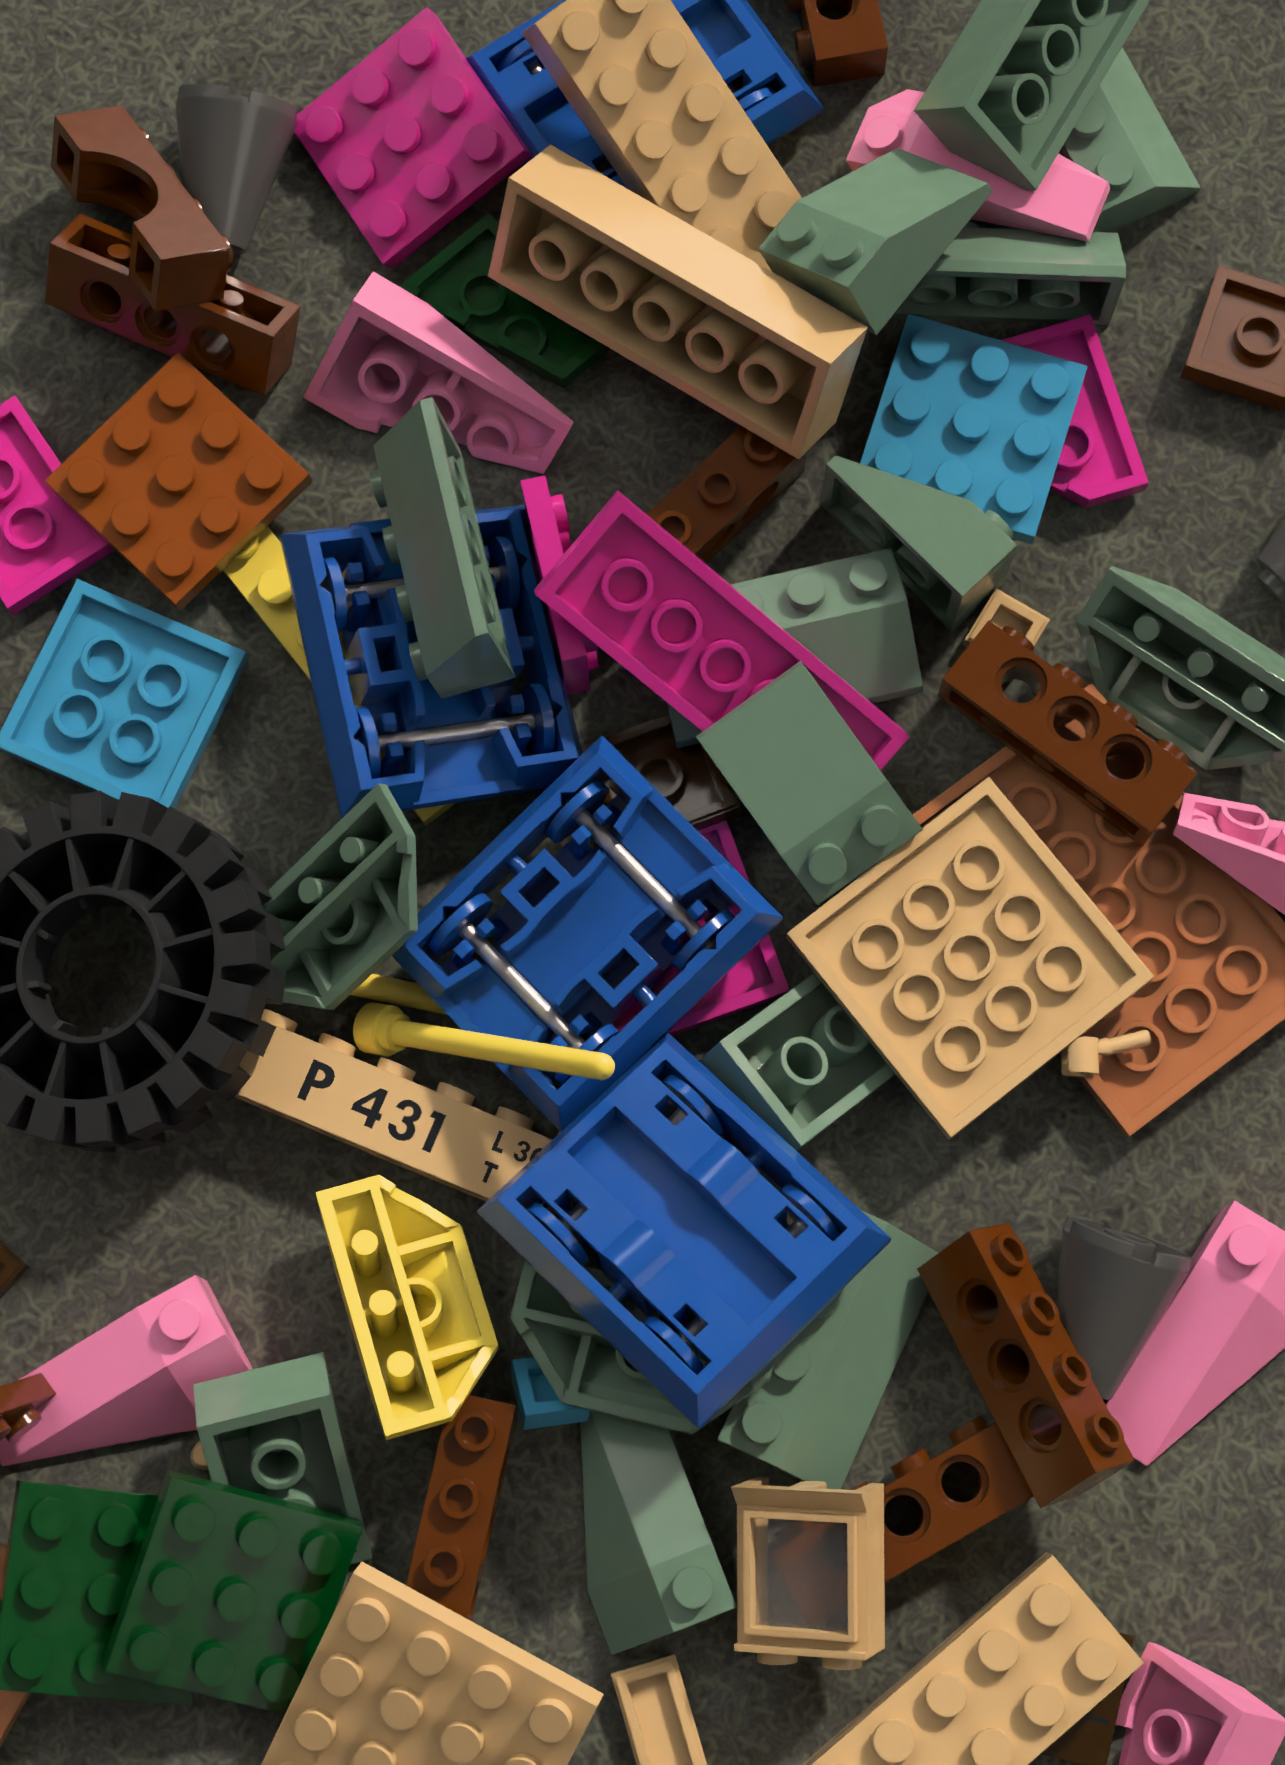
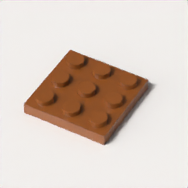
[44,352,312,612]

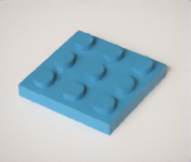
[860,313,1088,544]
[0,579,249,809]

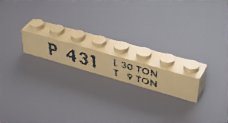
[234,1009,584,1243]

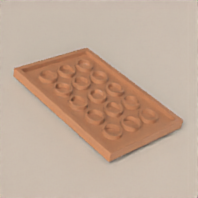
[913,683,1285,1139]

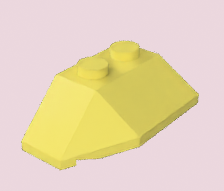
[316,1175,498,1440]

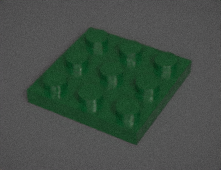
[102,1470,363,1714]
[0,1480,194,1706]

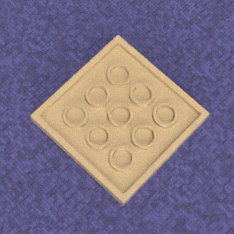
[786,777,1155,1140]
[261,1561,604,1765]

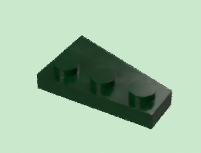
[399,212,610,388]

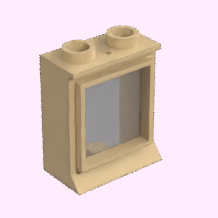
[731,1477,885,1670]

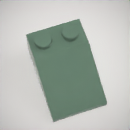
[758,148,993,335]
[821,455,1017,633]
[696,660,923,905]
[699,973,896,1151]
[193,1352,372,1565]

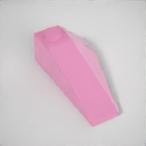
[846,89,1111,242]
[303,272,574,474]
[1173,793,1285,915]
[1105,1200,1285,1466]
[0,1275,253,1466]
[1115,1642,1285,1765]

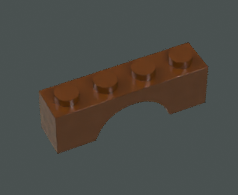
[51,105,233,311]

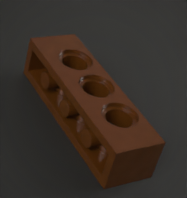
[785,0,888,87]
[45,214,301,396]
[647,426,806,564]
[937,620,1198,847]
[917,1223,1135,1508]
[406,1395,519,1621]
[769,1415,1034,1625]

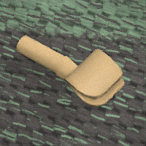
[1061,1030,1151,1077]

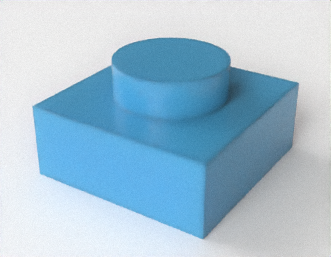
[510,1357,590,1430]

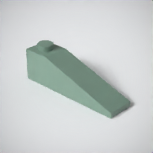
[580,1411,737,1655]

